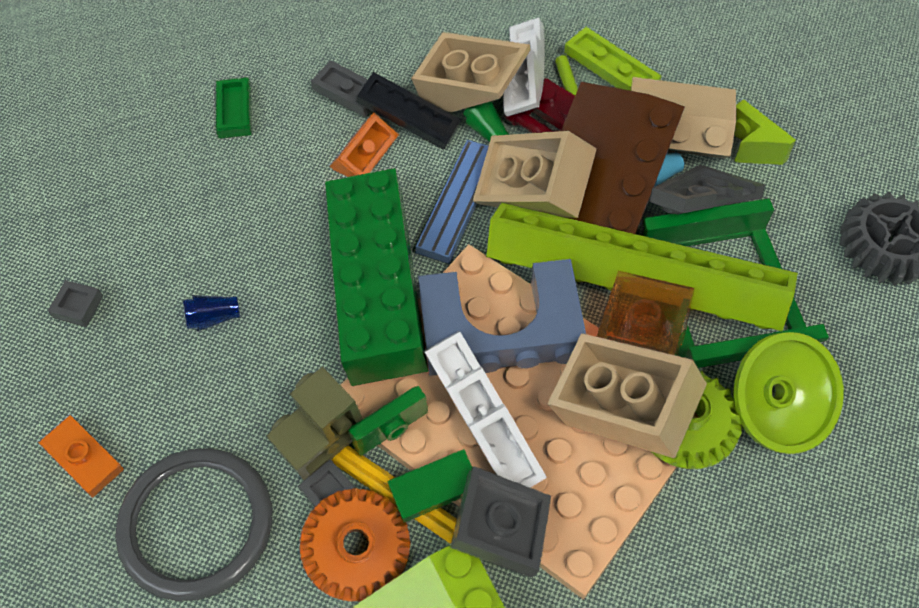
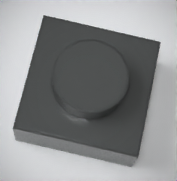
[48,280,103,327]
[298,460,355,507]

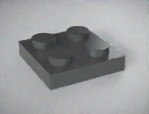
[450,466,551,578]

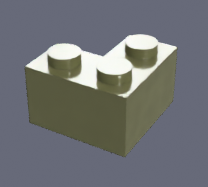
[266,366,363,481]

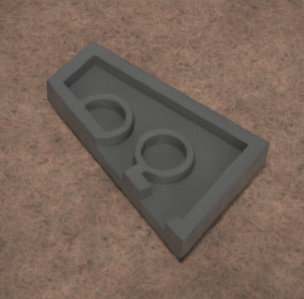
[650,165,765,214]

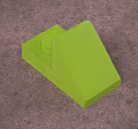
[734,99,796,165]

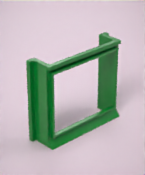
[642,198,829,368]

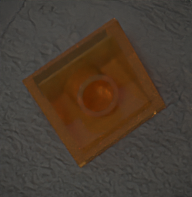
[596,271,694,356]

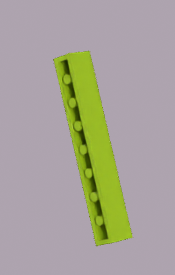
[486,203,798,331]

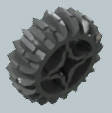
[839,192,919,286]

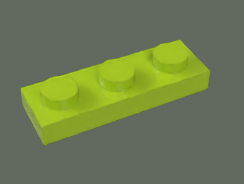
[564,26,662,91]

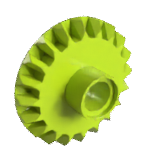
[651,370,742,469]

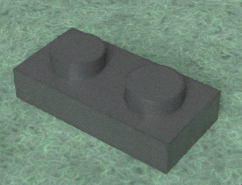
[311,60,371,117]

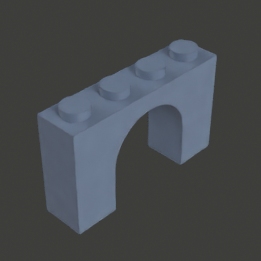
[418,259,586,376]

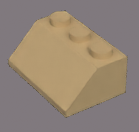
[631,77,736,159]

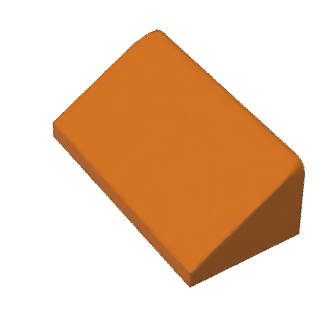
[330,112,399,177]

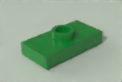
[349,386,428,456]

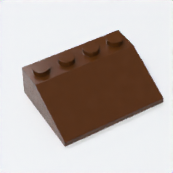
[561,81,685,234]

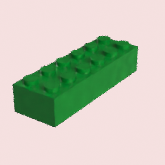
[325,168,429,386]

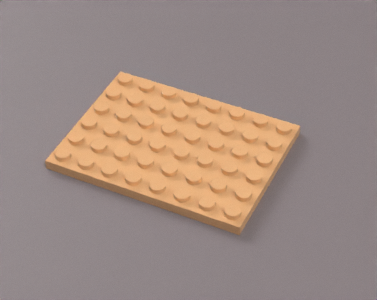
[341,244,699,600]

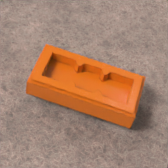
[38,415,124,498]

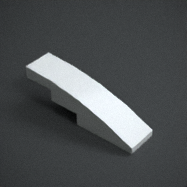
[503,17,545,116]
[424,331,547,488]

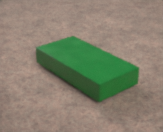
[216,77,252,139]
[387,449,472,523]

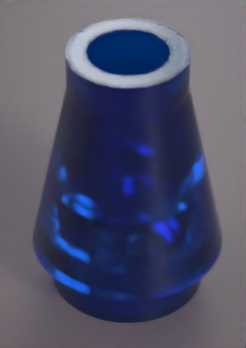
[183,295,240,332]

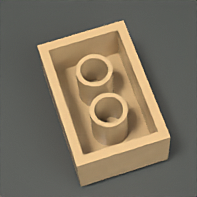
[547,333,707,458]

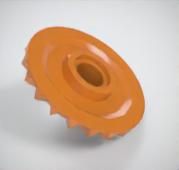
[300,488,411,601]

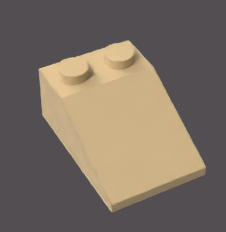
[411,32,531,112]
[473,131,597,218]

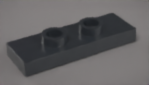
[356,72,461,150]

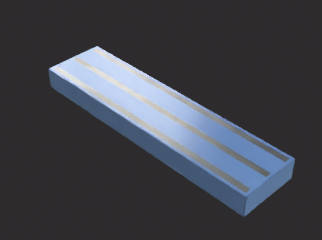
[415,140,489,264]

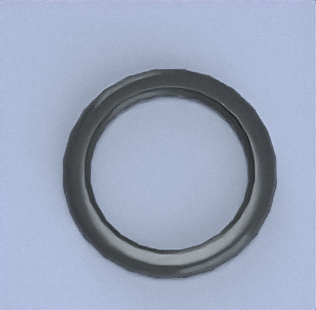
[115,448,273,601]

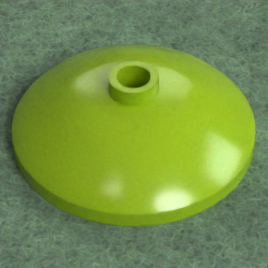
[734,332,844,454]

